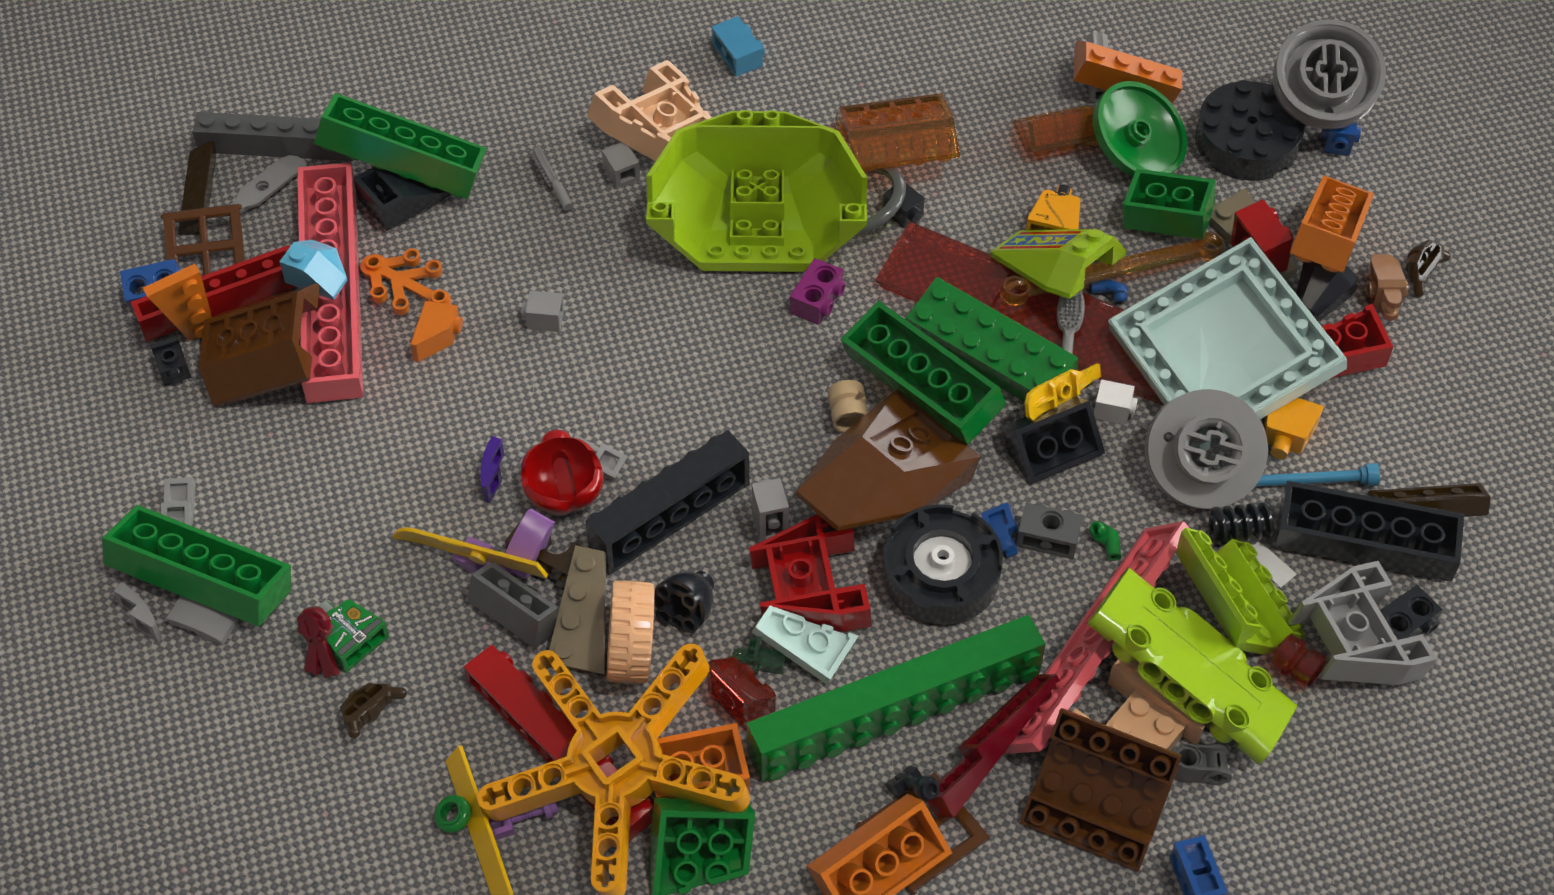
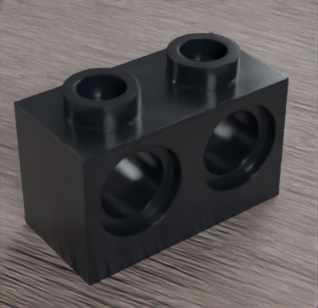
[1381,585,1443,640]

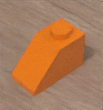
[410,301,463,362]

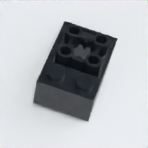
[353,167,451,231]

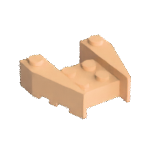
[587,60,711,161]
[1073,659,1205,751]

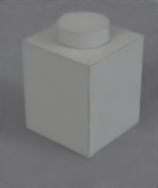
[602,142,640,189]
[522,291,564,332]

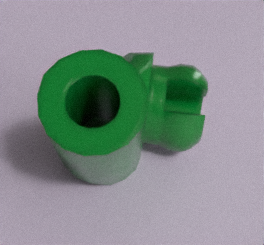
[1089,521,1122,561]

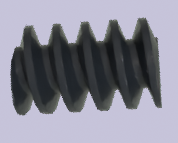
[1208,502,1274,544]

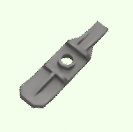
[220,155,307,223]

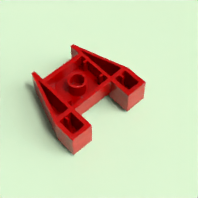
[749,514,872,632]

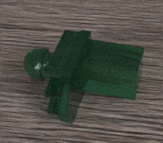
[732,637,786,675]

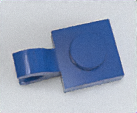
[981,502,1019,558]

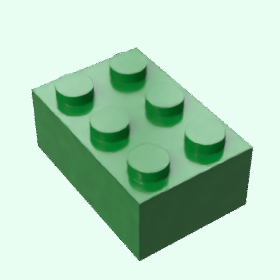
[1123,169,1216,240]

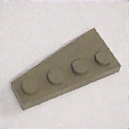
[549,545,606,676]

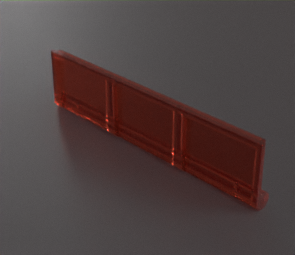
[876,222,1165,406]

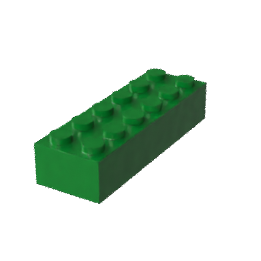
[314,93,487,199]
[906,277,1078,402]
[840,300,1007,445]
[102,505,291,627]

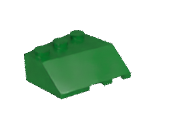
[648,798,755,895]

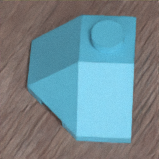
[280,240,347,300]

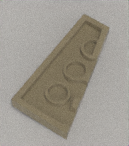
[1209,188,1298,281]

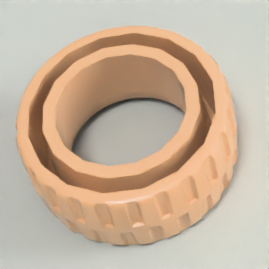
[606,581,655,684]

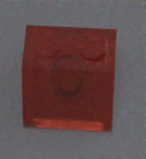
[707,657,776,732]

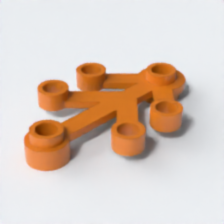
[360,248,452,315]

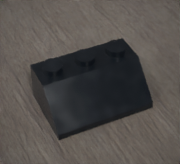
[1001,397,1105,484]

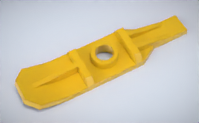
[1024,363,1101,421]

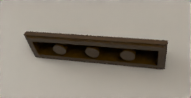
[178,141,217,235]
[1367,483,1491,517]

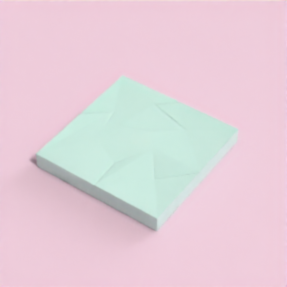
[1108,237,1347,451]

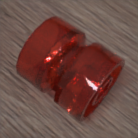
[1269,633,1328,690]

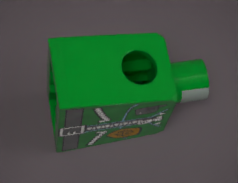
[318,599,389,673]

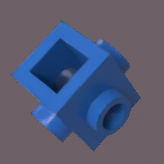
[1321,112,1361,156]

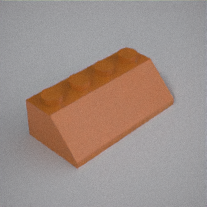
[1073,40,1182,104]
[806,794,952,895]

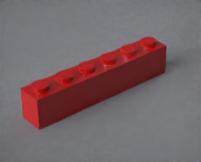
[131,245,296,342]

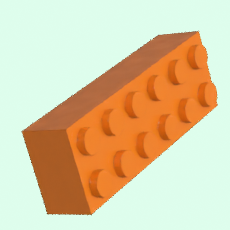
[1290,175,1374,272]

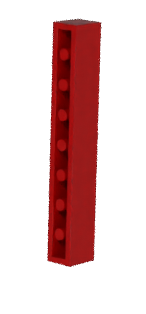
[464,645,654,842]

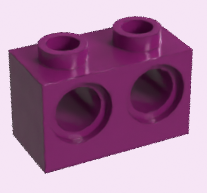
[790,258,846,325]

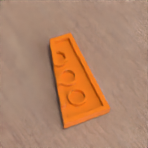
[143,264,212,341]

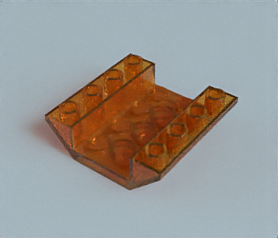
[835,93,960,172]

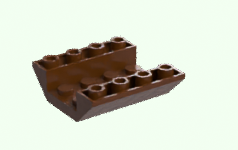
[198,283,320,407]
[1020,708,1182,872]

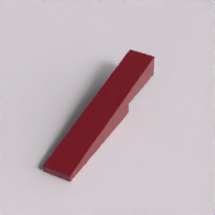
[926,674,1060,818]

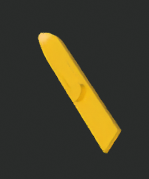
[392,527,548,578]
[445,746,514,895]

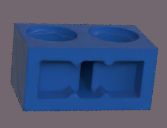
[120,259,181,311]
[1169,835,1228,895]

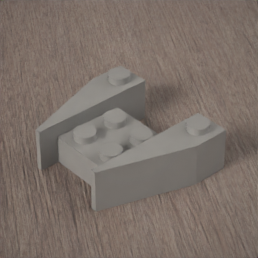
[1289,561,1438,685]

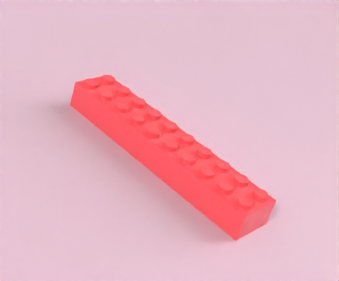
[298,162,364,403]

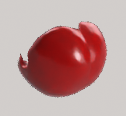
[521,429,604,516]

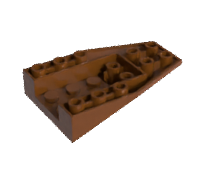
[795,389,981,531]

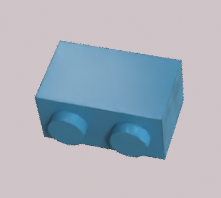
[711,16,765,77]

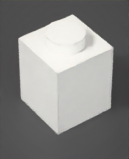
[1094,379,1138,425]

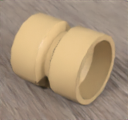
[828,380,868,433]

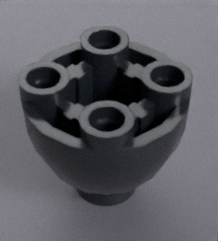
[654,571,714,633]

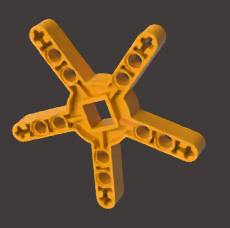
[477,644,751,895]

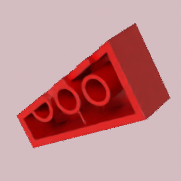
[1322,304,1393,378]

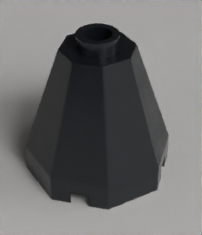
[1296,261,1358,321]

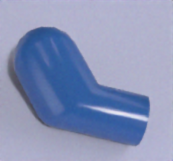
[1090,279,1129,302]

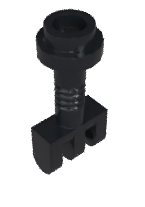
[885,765,940,801]

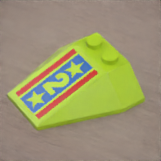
[990,229,1126,299]

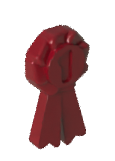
[297,606,339,679]

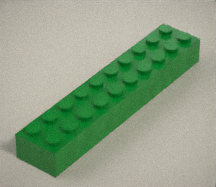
[747,614,1046,782]

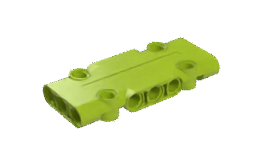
[1087,568,1297,764]

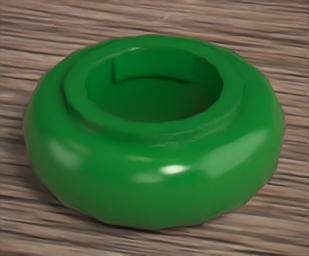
[434,795,471,834]

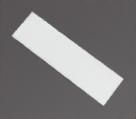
[1228,533,1297,587]

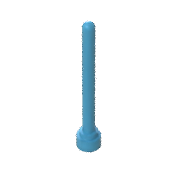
[1255,463,1380,487]

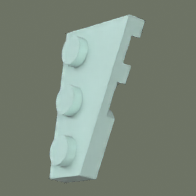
[752,606,858,684]

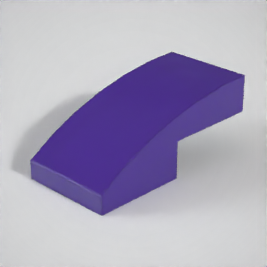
[480,436,505,503]

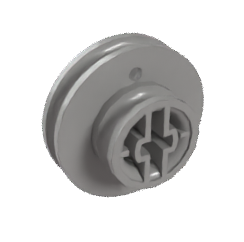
[1273,19,1386,129]
[1144,389,1268,509]

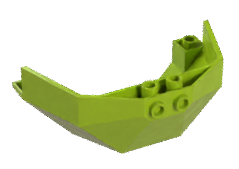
[646,110,868,272]

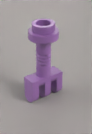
[489,802,559,840]

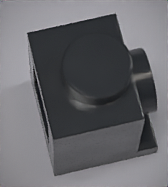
[150,336,192,386]

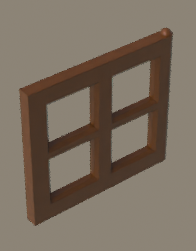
[160,204,245,275]
[856,772,990,895]

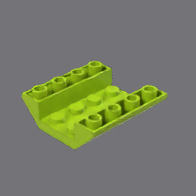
[1176,528,1307,655]

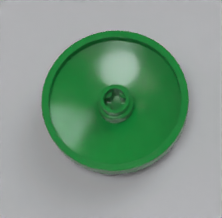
[1093,81,1187,177]

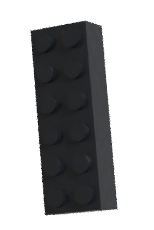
[585,430,750,576]
[1275,480,1465,582]

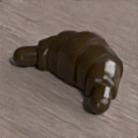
[1405,240,1451,297]
[340,683,407,739]

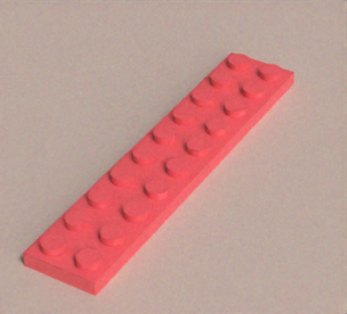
[1004,521,1189,754]

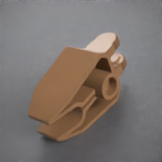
[1366,254,1409,321]

